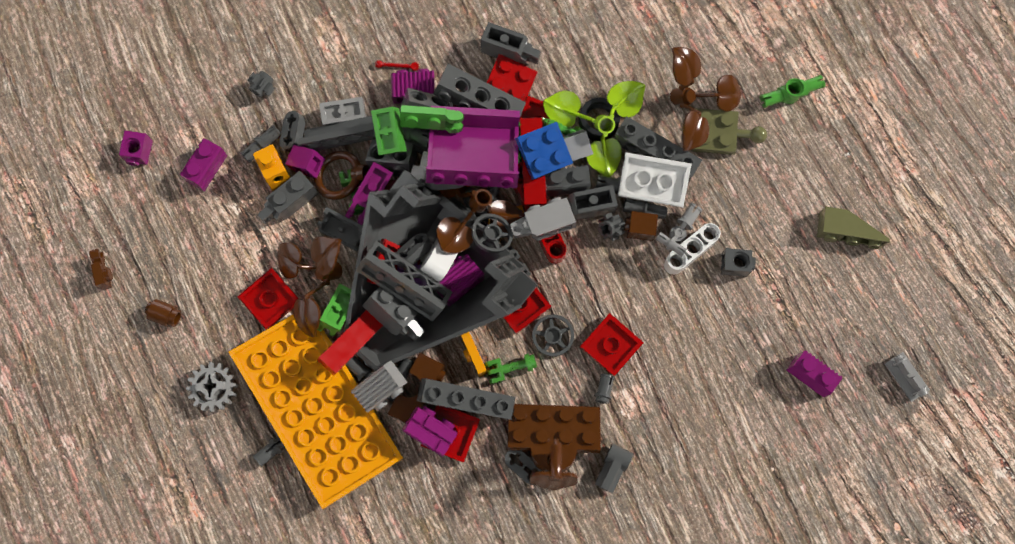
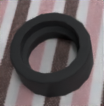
[579,97,620,141]

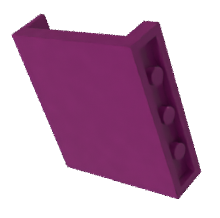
[426,106,520,188]

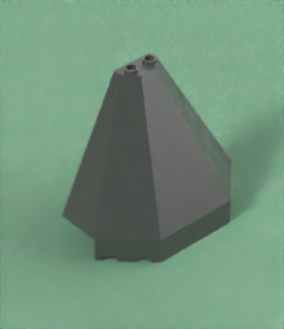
[344,170,538,371]

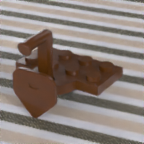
[508,404,601,491]

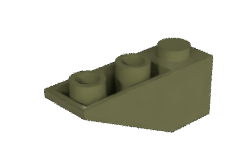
[817,206,890,249]

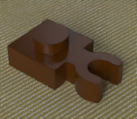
[89,249,113,290]

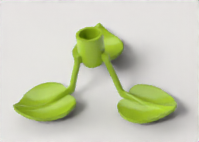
[543,81,646,177]

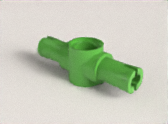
[760,75,825,108]

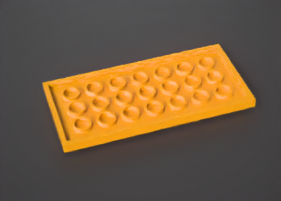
[229,314,403,510]

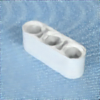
[664,223,721,275]
[420,239,458,282]

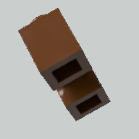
[387,353,447,424]

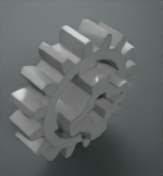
[186,362,238,413]

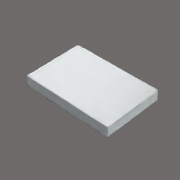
[618,153,692,207]

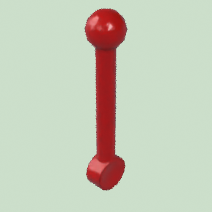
[375,60,419,71]

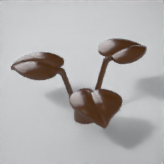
[670,47,741,151]
[436,185,525,254]
[277,236,343,337]

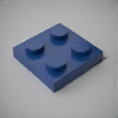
[515,122,573,180]

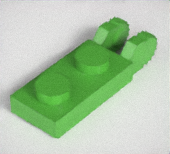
[400,105,464,133]

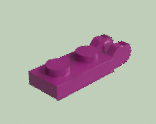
[345,162,393,225]

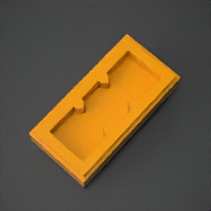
[460,332,487,377]

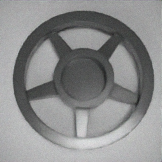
[471,214,513,253]
[532,314,574,357]

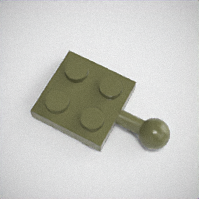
[692,108,767,155]

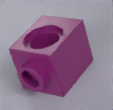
[119,130,153,166]
[285,145,325,178]

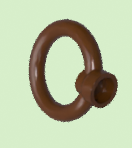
[314,151,369,200]

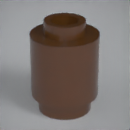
[145,299,182,327]

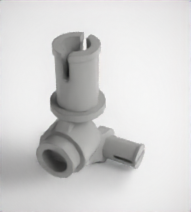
[655,203,702,257]

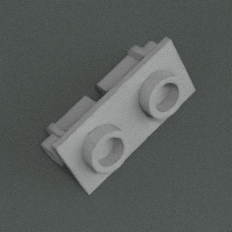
[885,352,930,402]

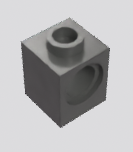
[720,248,756,277]

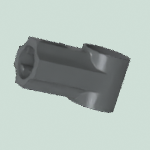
[594,443,634,494]

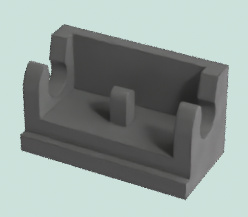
[318,207,363,252]

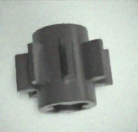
[247,71,275,98]
[598,212,625,241]

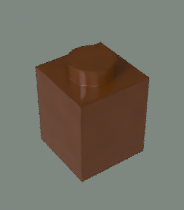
[624,211,658,241]

